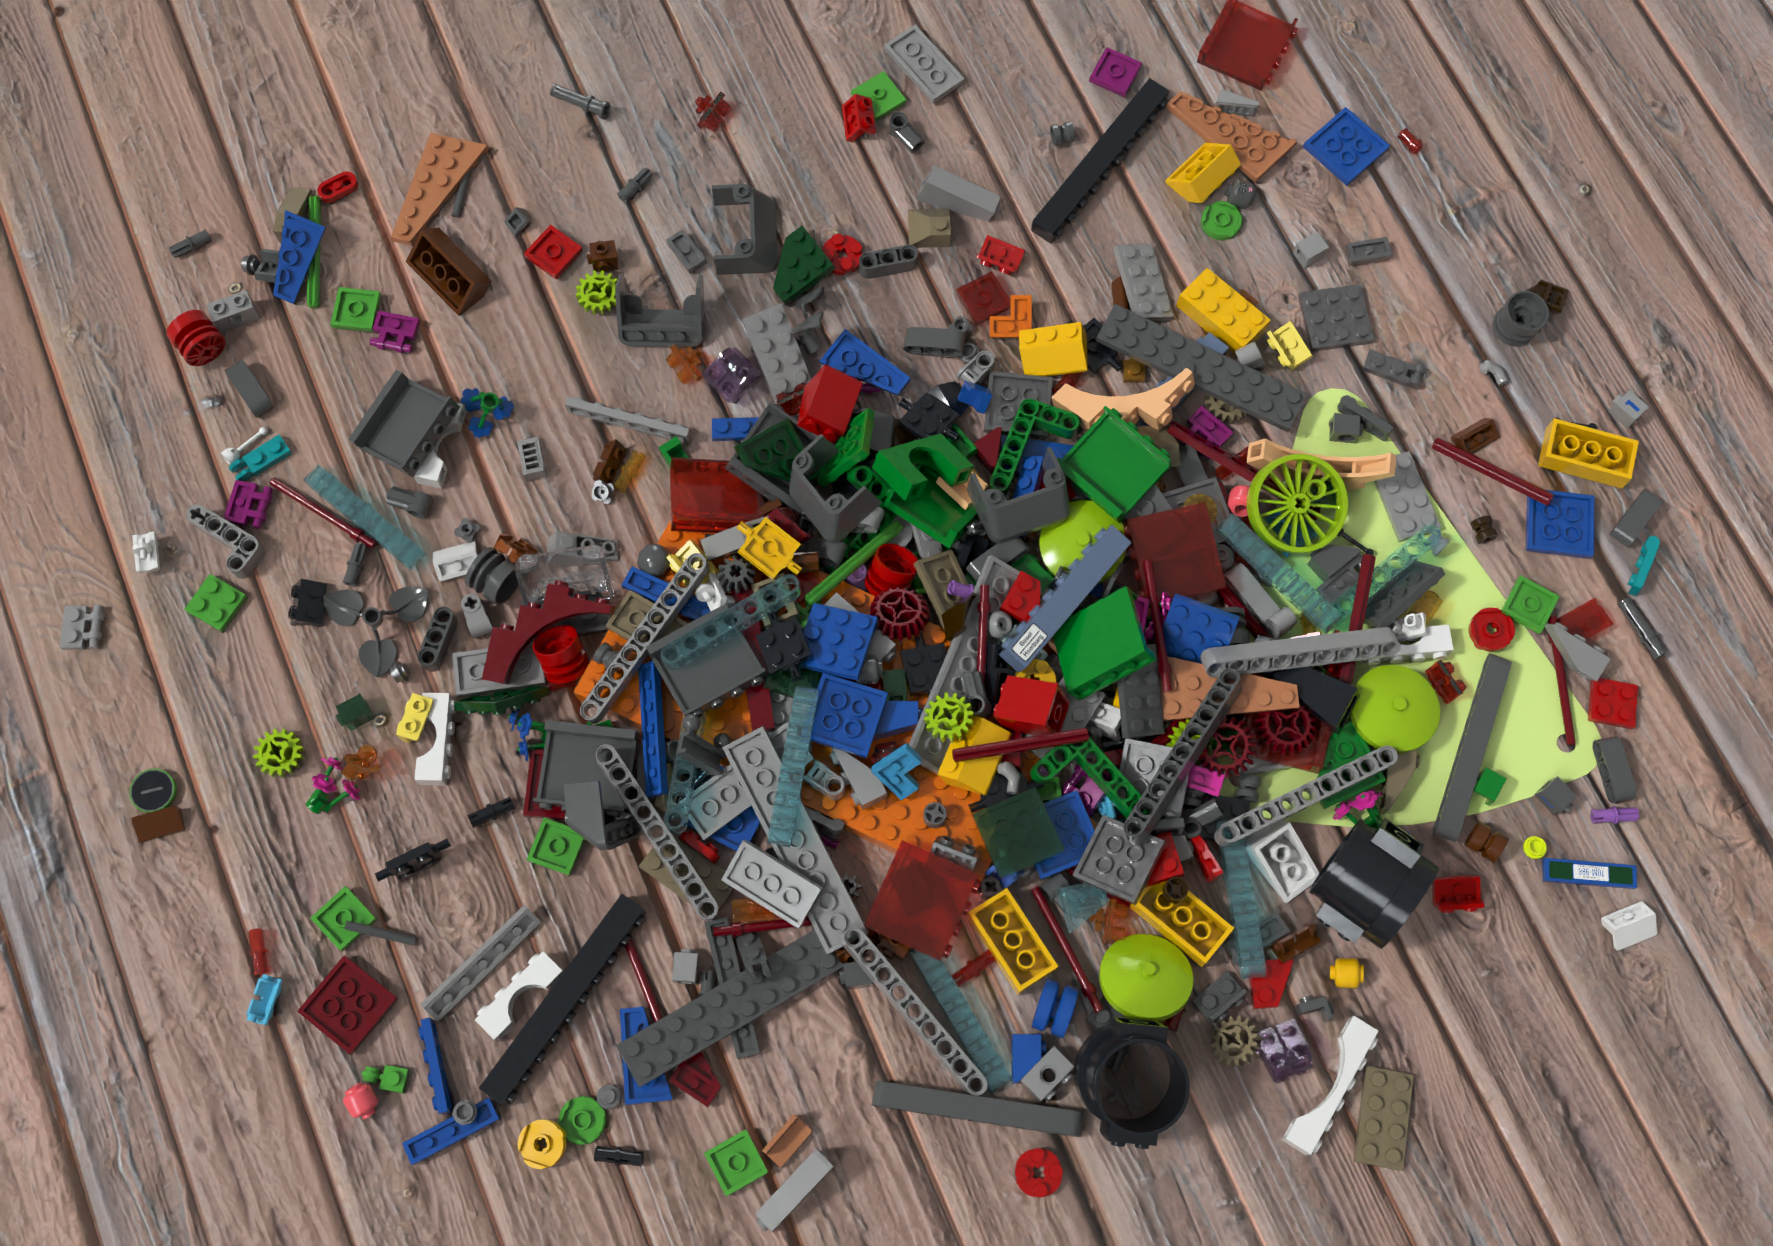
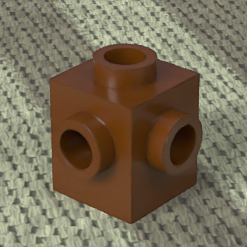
[586,240,618,272]
[878,924,916,962]

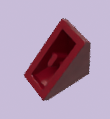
[974,427,1002,474]

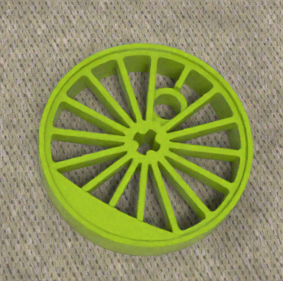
[1246,454,1348,554]

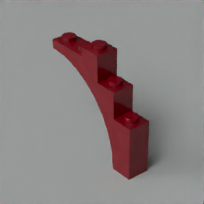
[482,580,615,685]

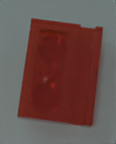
[1557,598,1613,640]

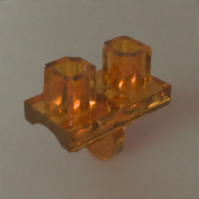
[665,344,703,384]
[341,745,381,780]
[731,898,774,923]
[1089,898,1128,944]

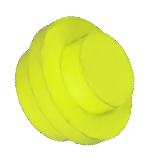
[1523,836,1547,859]

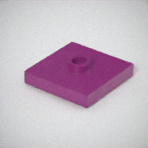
[1089,47,1143,97]

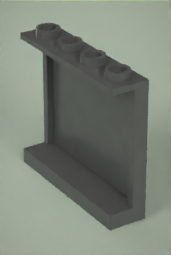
[348,370,460,478]
[725,402,835,518]
[646,604,767,718]
[533,720,639,817]

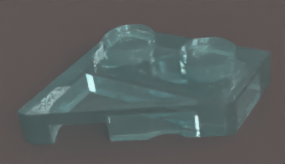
[1057,883,1109,933]

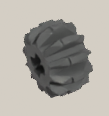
[717,555,756,594]

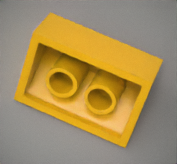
[1165,143,1241,203]
[1019,322,1088,377]
[937,716,1012,796]

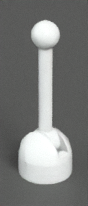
[220,427,268,465]

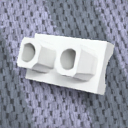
[132,531,160,574]
[695,573,735,611]
[1388,612,1428,642]

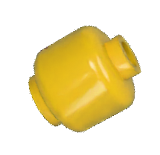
[1330,957,1364,989]

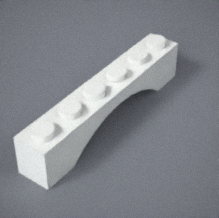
[1281,1016,1378,1156]

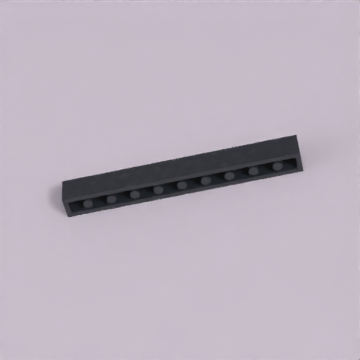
[1031,78,1169,244]
[479,894,646,1106]

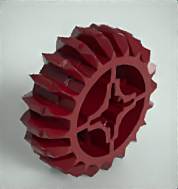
[869,585,929,642]
[1255,701,1317,756]
[1197,716,1258,778]

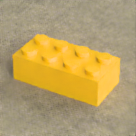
[1176,268,1271,356]
[1538,418,1639,489]
[1129,882,1234,967]
[967,888,1058,995]

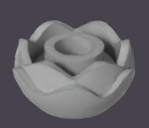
[988,611,1013,639]

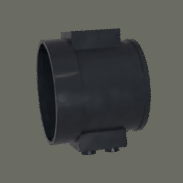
[1308,818,1439,949]
[1074,1016,1190,1149]

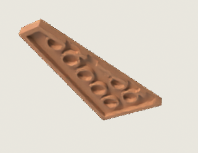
[1166,91,1297,183]
[391,133,489,246]
[1157,654,1299,721]

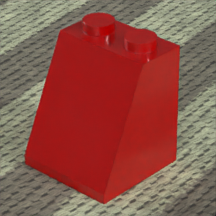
[797,364,862,443]
[994,675,1070,736]

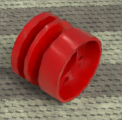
[166,309,226,367]
[864,543,918,596]
[532,625,590,684]

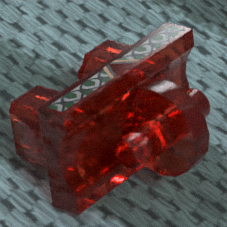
[695,91,731,131]
[776,383,805,416]
[1425,660,1466,705]

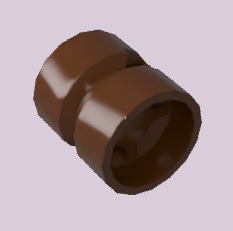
[1464,821,1509,863]

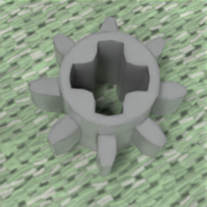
[842,873,862,898]

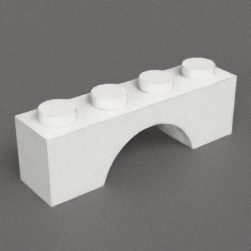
[414,403,467,489]
[1360,625,1453,665]
[415,693,456,786]
[475,952,564,1042]

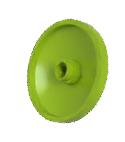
[1039,500,1127,585]
[1350,665,1440,754]
[1099,934,1193,1021]

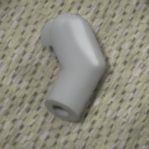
[1479,360,1508,386]
[997,761,1020,795]

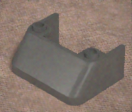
[712,184,778,275]
[615,274,704,347]
[789,434,882,543]
[967,447,1070,543]
[563,771,640,851]

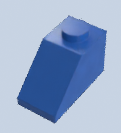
[1011,1034,1046,1084]

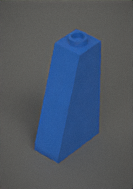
[873,701,922,741]

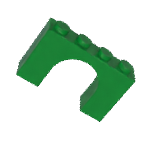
[872,433,974,501]

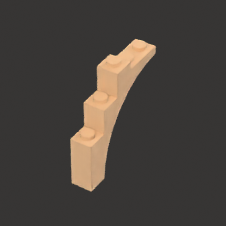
[1051,368,1195,431]
[1247,439,1397,492]

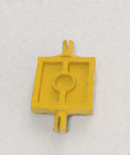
[736,517,802,580]

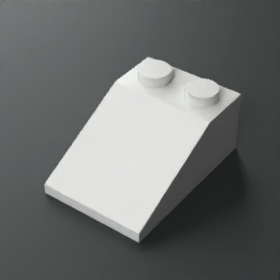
[1242,820,1319,903]

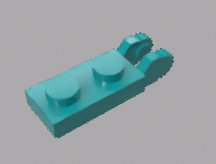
[229,435,292,481]
[1627,535,1660,596]

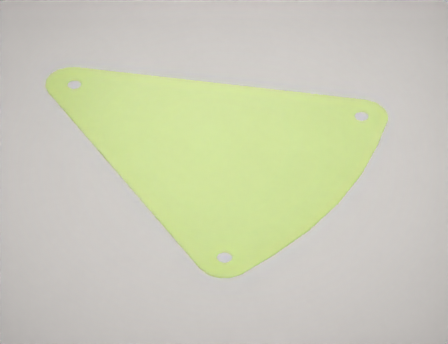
[1204,388,1602,827]

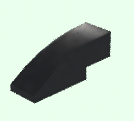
[985,642,1016,713]

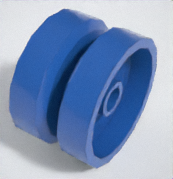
[1031,978,1079,1039]

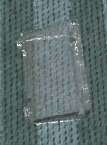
[515,544,614,606]

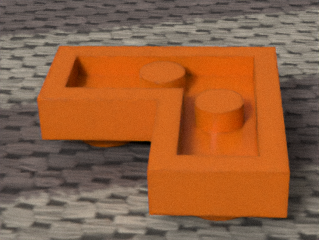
[989,295,1032,338]

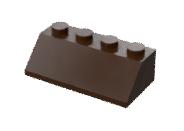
[406,227,492,316]

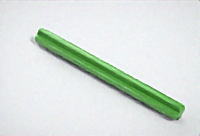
[307,196,321,308]
[805,521,903,606]

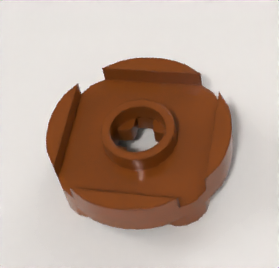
[494,534,539,565]

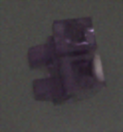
[701,347,762,404]
[1255,1019,1313,1083]

